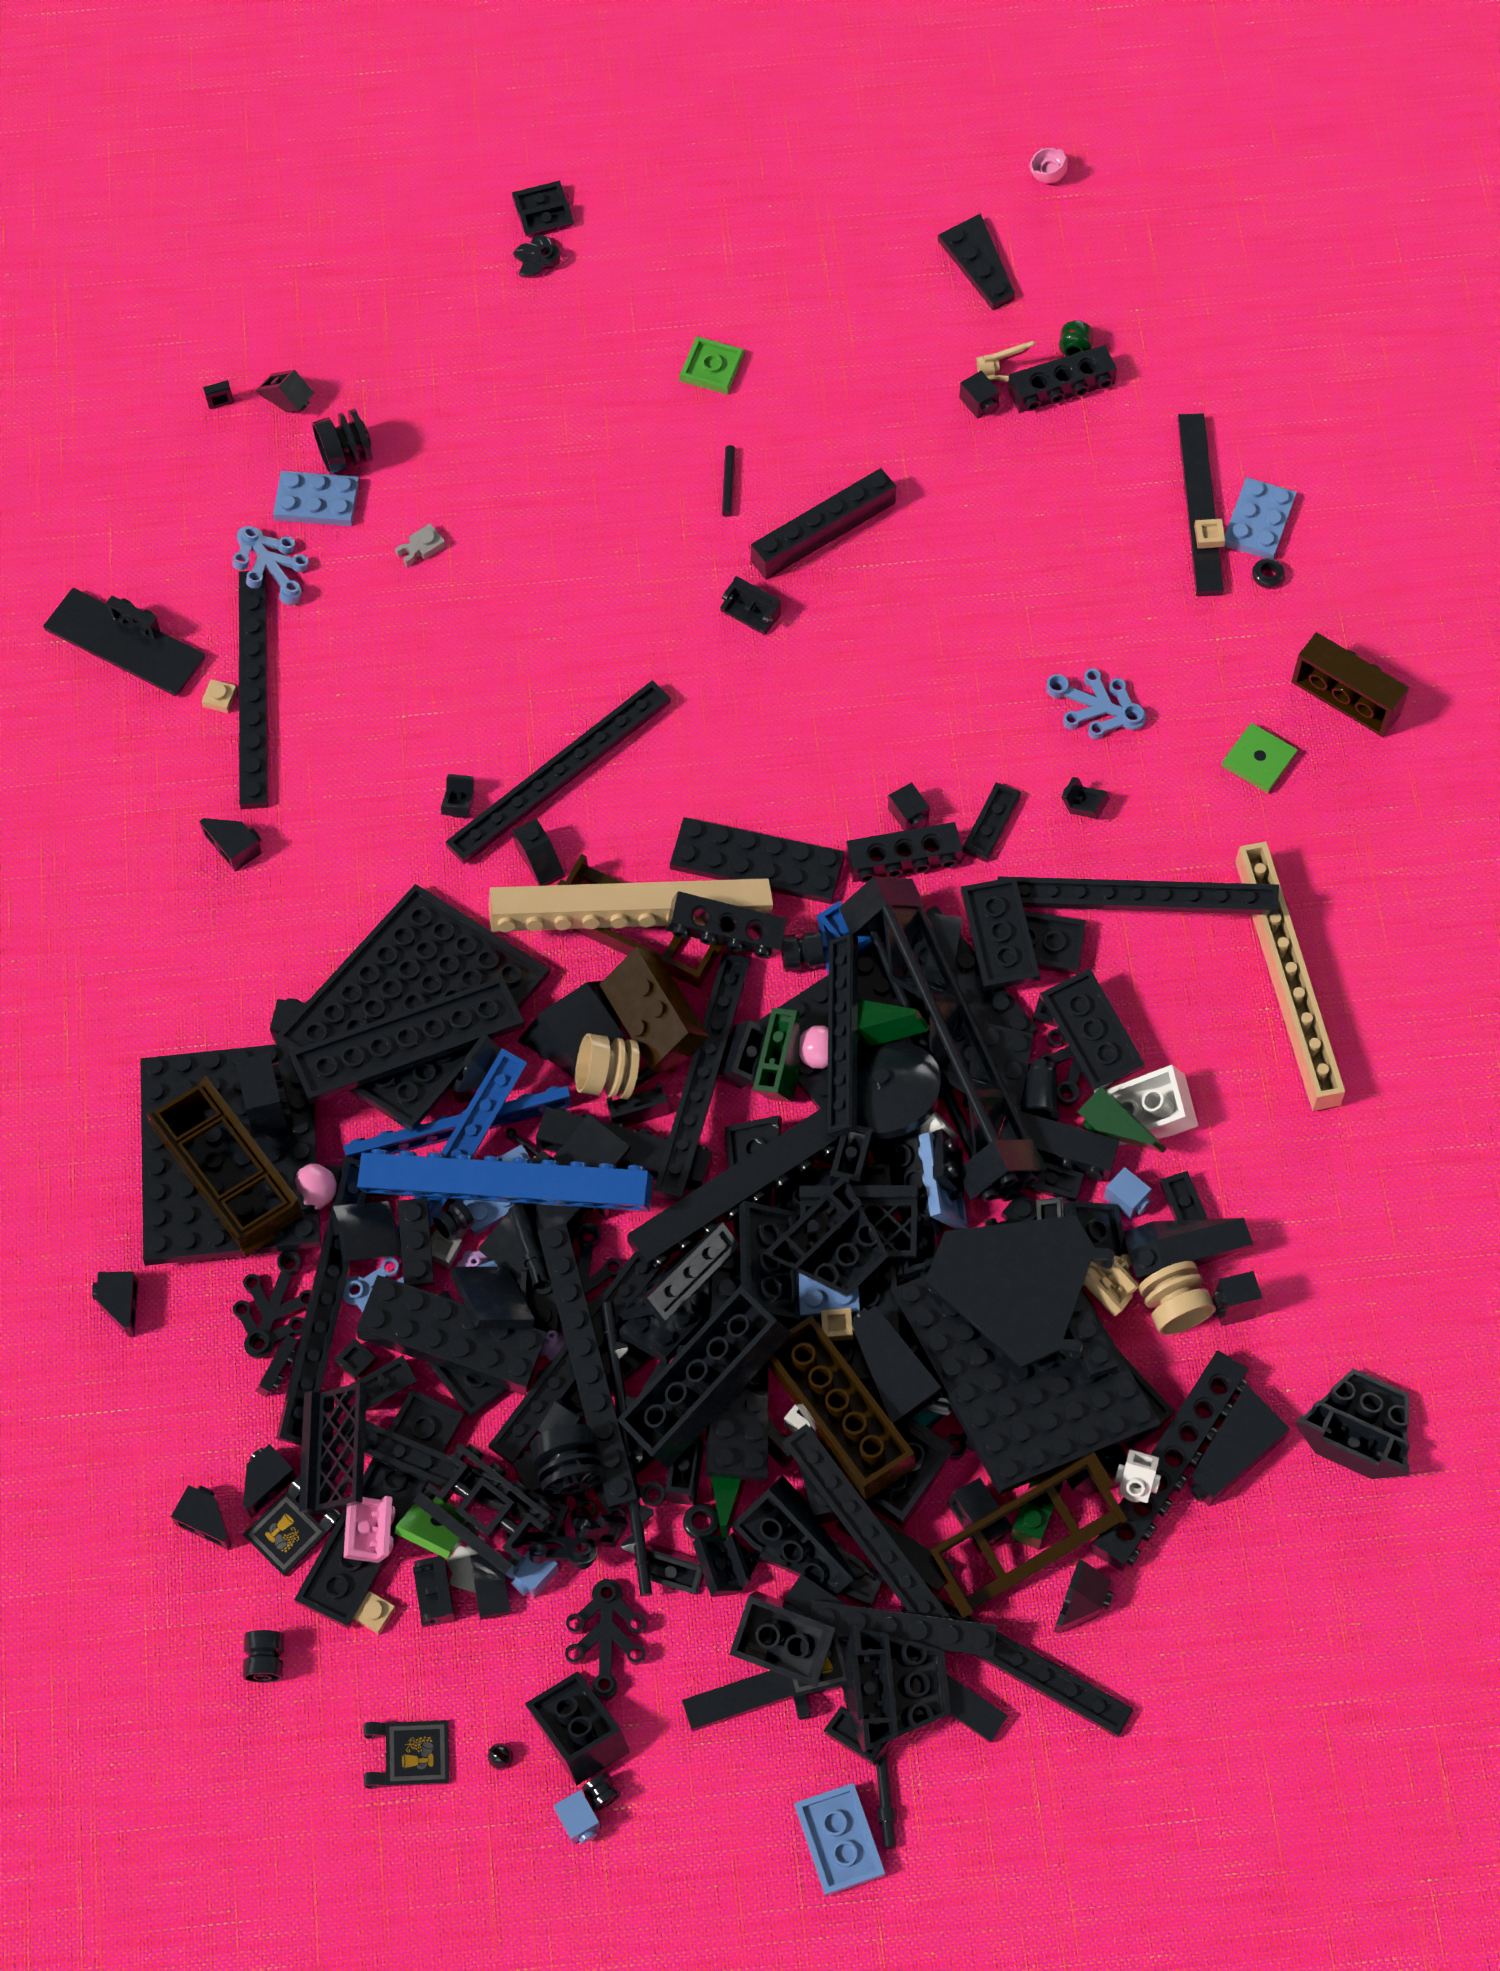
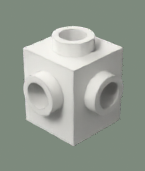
[1115,1450,1161,1503]

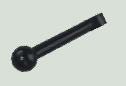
[505,1128,553,1158]

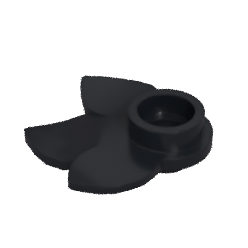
[513,235,561,277]

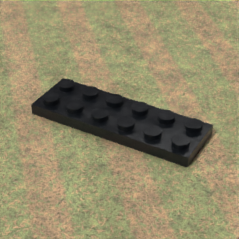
[670,817,844,904]

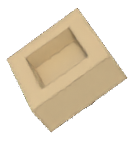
[1194,519,1225,549]
[201,679,237,713]
[821,1308,854,1342]
[354,1591,396,1635]

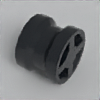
[582,1772,621,1811]

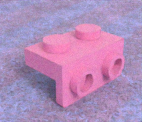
[344,1496,395,1563]

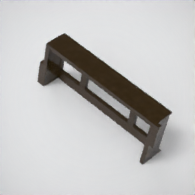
[557,854,732,989]
[147,1076,303,1257]
[929,1452,1127,1618]

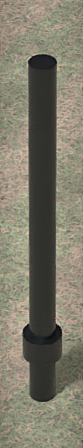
[876,1750,897,1849]

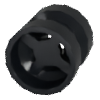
[433,1200,474,1240]

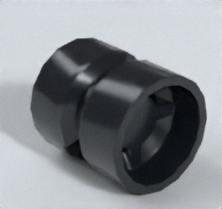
[780,930,825,972]
[242,1630,284,1683]

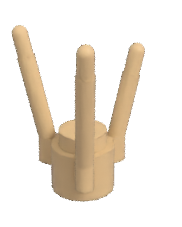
[976,341,1035,382]

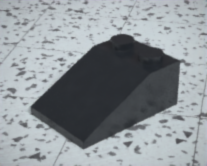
[853,1419,955,1529]
[729,1591,837,1687]
[525,1671,630,1786]

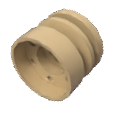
[575,1033,639,1099]
[1138,1261,1216,1335]

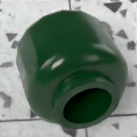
[1059,320,1093,356]

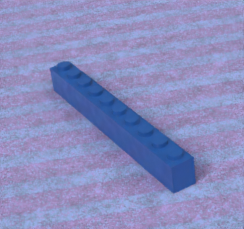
[357,1149,654,1212]

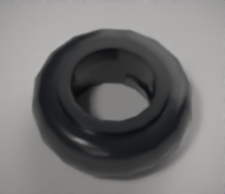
[1252,558,1285,588]
[683,1504,720,1539]

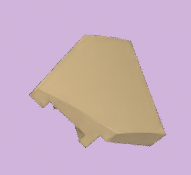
[1084,1254,1139,1317]

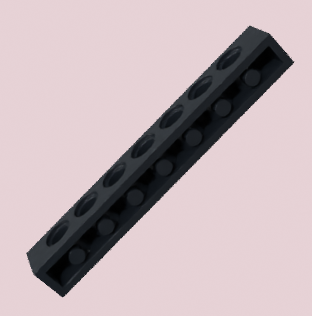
[1091,1350,1249,1572]

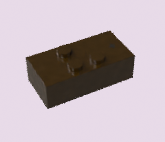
[1291,632,1409,737]
[599,947,709,1074]

